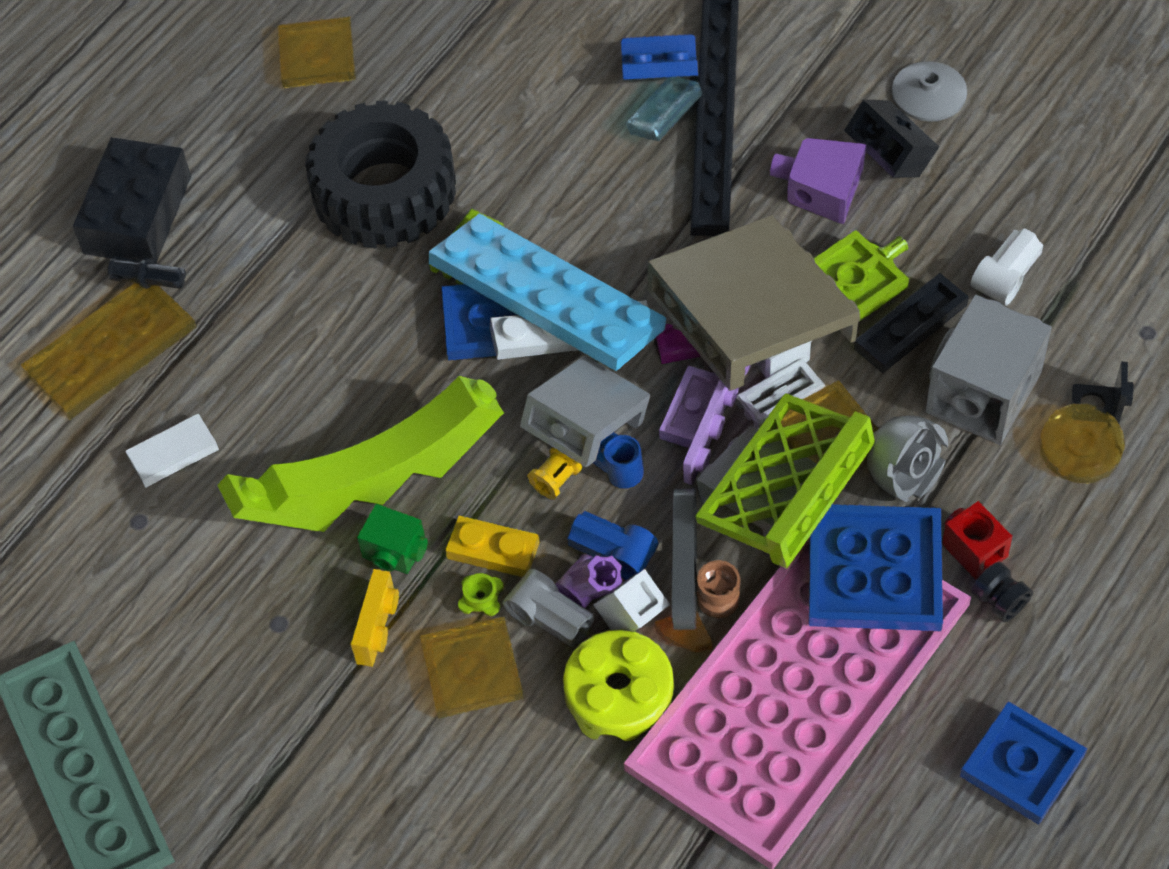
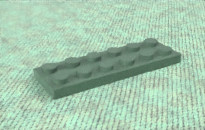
[0,641,175,869]

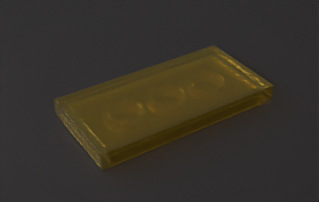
[21,283,197,420]

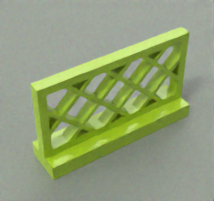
[696,393,875,569]

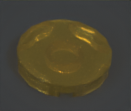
[1039,404,1125,483]

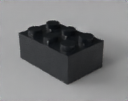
[72,137,191,264]

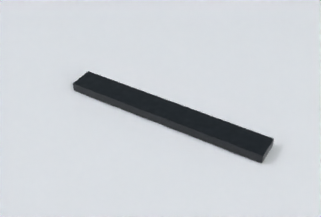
[690,0,739,236]

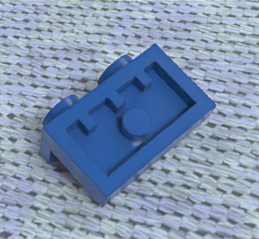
[621,34,698,80]

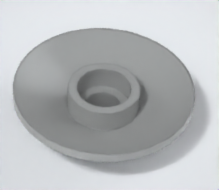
[892,61,967,122]

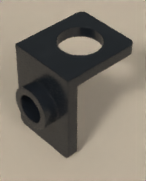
[1071,361,1134,425]

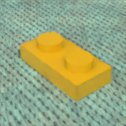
[445,516,540,577]
[351,569,399,667]

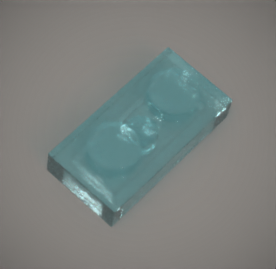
[626,77,702,142]

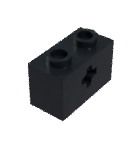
[844,99,939,178]

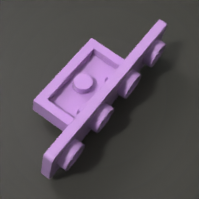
[659,365,750,485]

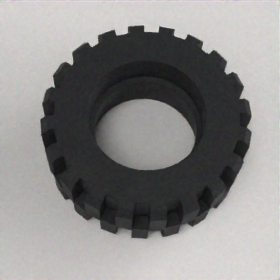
[305,101,456,248]

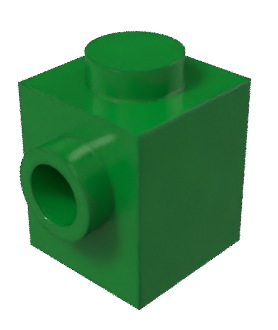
[357,504,428,575]

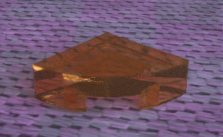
[655,611,712,652]

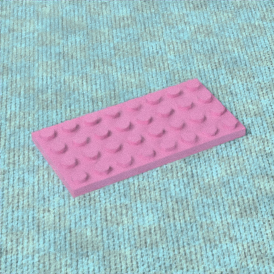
[624,537,971,869]

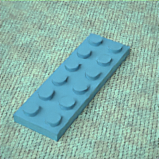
[429,213,666,371]

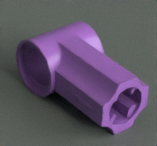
[555,554,623,608]

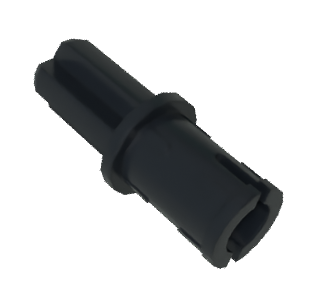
[108,256,186,289]

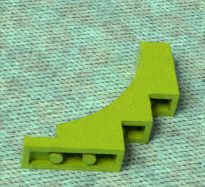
[217,376,504,532]

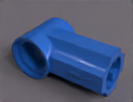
[593,432,644,489]
[567,511,659,580]

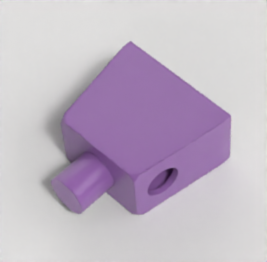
[770,138,866,224]

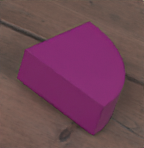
[655,324,701,364]

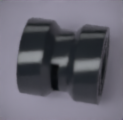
[971,561,1033,622]

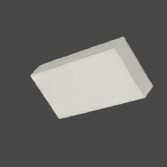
[125,414,219,488]

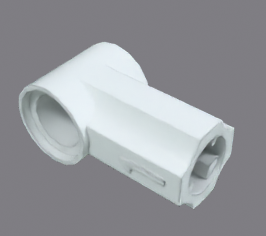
[970,228,1043,306]

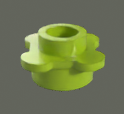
[458,573,504,616]

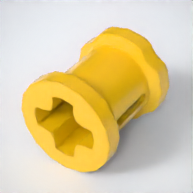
[527,447,582,500]

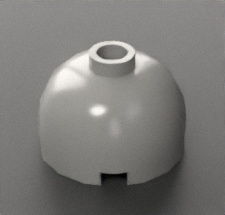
[867,415,948,502]

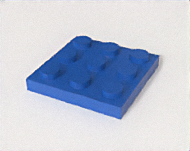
[809,504,943,631]

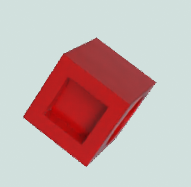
[942,501,1013,580]

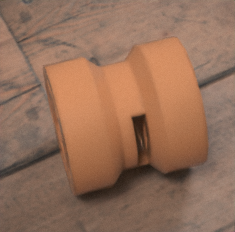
[697,560,740,618]

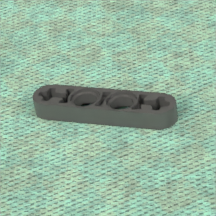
[672,488,697,630]

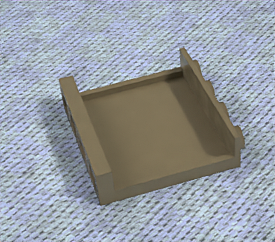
[648,215,860,391]

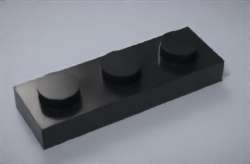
[854,273,969,374]

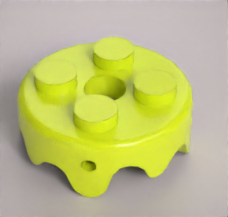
[563,630,674,741]

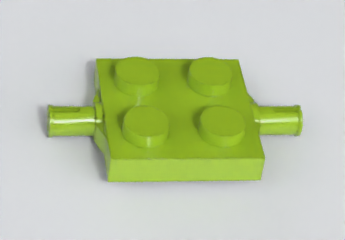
[814,230,909,322]

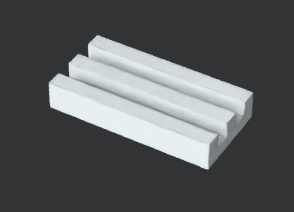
[735,358,826,429]

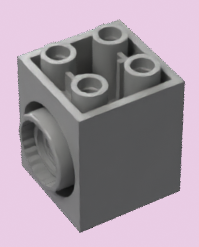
[926,294,1052,446]

